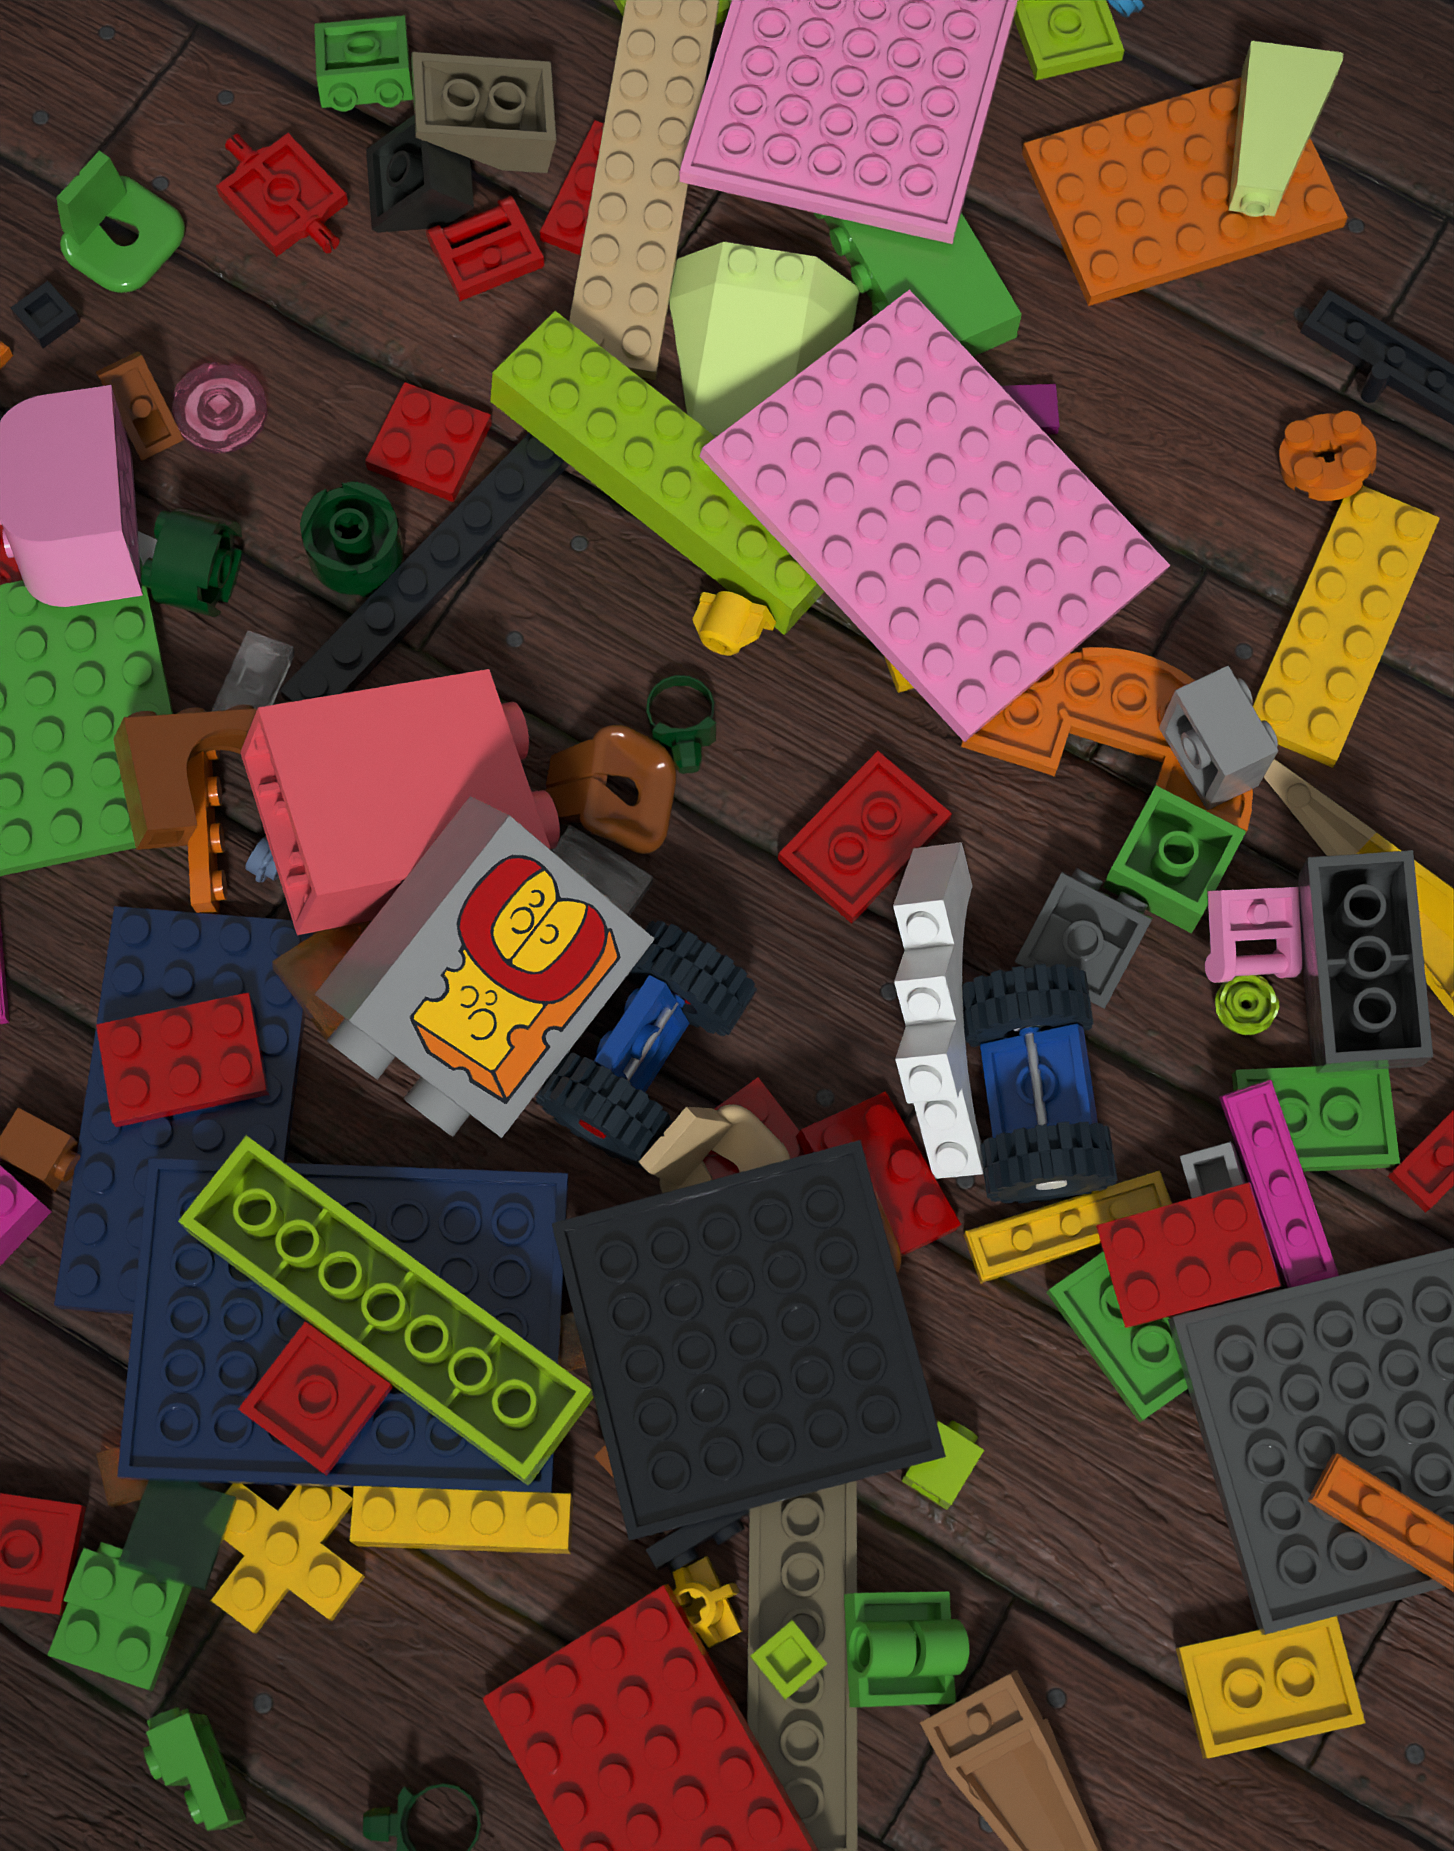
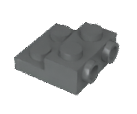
[1015,868,1153,1009]

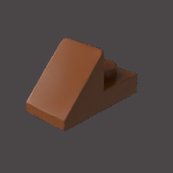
[95,351,184,461]

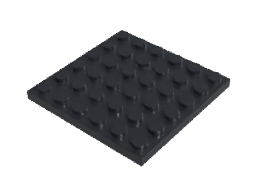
[551,1140,946,1541]

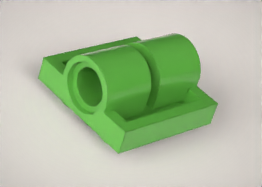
[844,1592,969,1708]

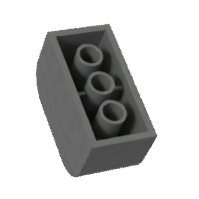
[1298,850,1433,1073]

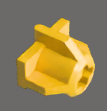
[692,591,776,656]
[673,1557,743,1648]

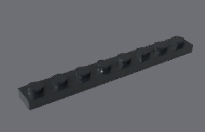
[280,433,569,702]

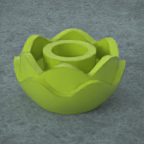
[1215,975,1279,1035]

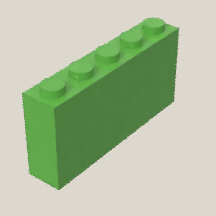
[813,212,1022,357]

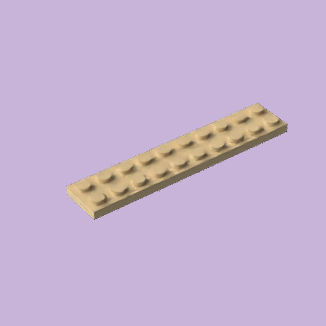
[569,0,720,380]

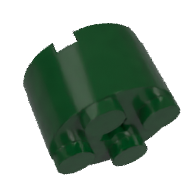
[300,482,404,597]
[141,507,242,617]

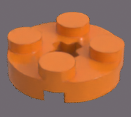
[1279,411,1377,501]

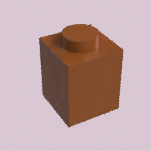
[0,1108,81,1191]

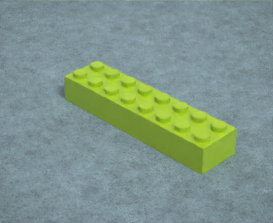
[490,311,825,635]
[178,1135,593,1486]

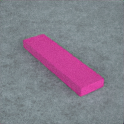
[1219,1080,1339,1289]

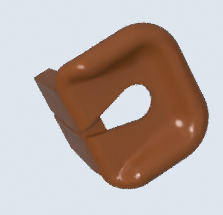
[545,725,677,854]

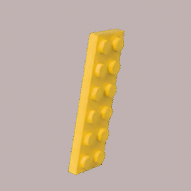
[1252,486,1440,768]

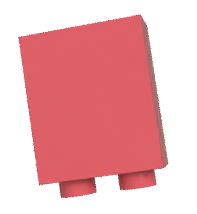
[240,669,560,935]

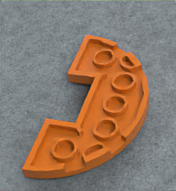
[961,647,1253,834]

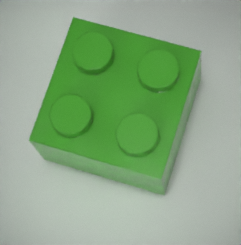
[1103,785,1246,933]

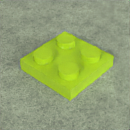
[1014,0,1124,80]

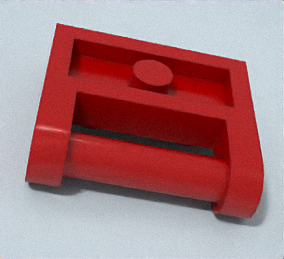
[426,196,545,301]

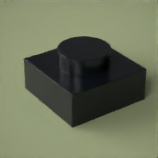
[10,281,80,349]

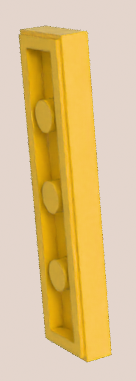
[964,1171,1172,1283]

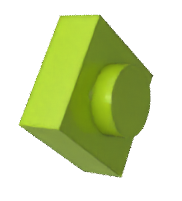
[750,1620,828,1700]

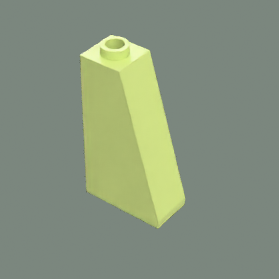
[1228,41,1343,217]

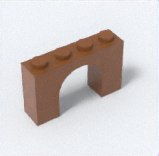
[113,701,294,850]

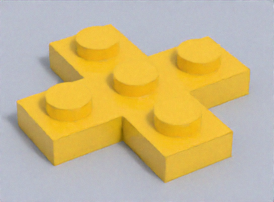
[202,1483,365,1634]

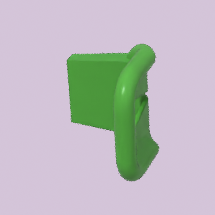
[56,151,185,293]

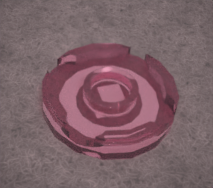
[172,362,268,454]

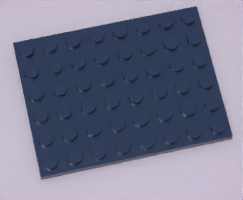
[117,1158,569,1493]

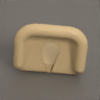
[639,1104,791,1193]

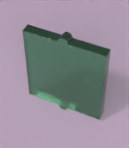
[118,1480,237,1591]

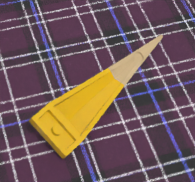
[1264,759,1454,1016]

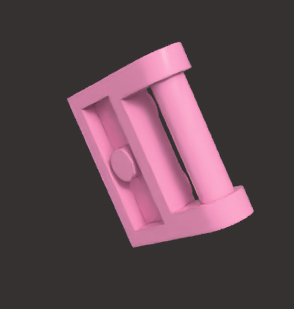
[1205,887,1302,983]

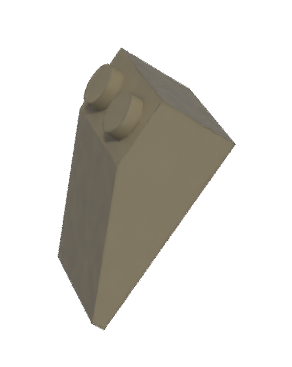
[411,52,556,173]

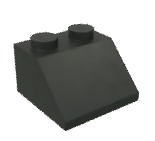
[366,115,474,233]

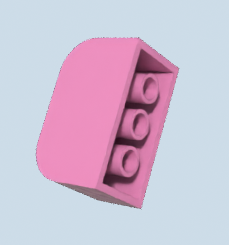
[0,385,143,607]

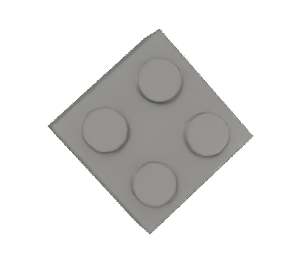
[1159,666,1278,810]

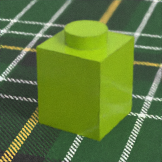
[902,1421,984,1510]

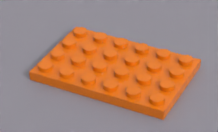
[1022,78,1348,306]

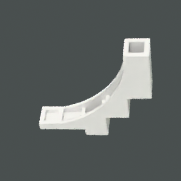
[893,842,984,1179]

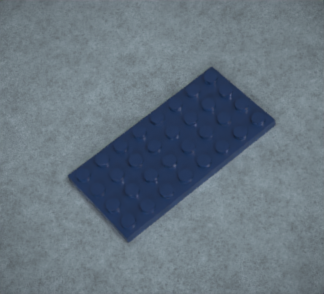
[54,906,316,1315]

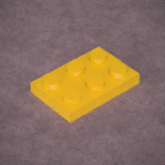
[1176,1616,1365,1759]

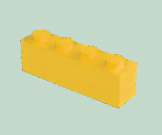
[350,1486,573,1554]

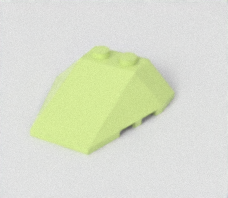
[669,242,860,437]

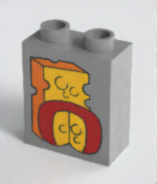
[314,796,655,1138]

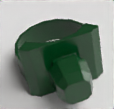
[646,675,716,774]
[363,1784,483,1851]

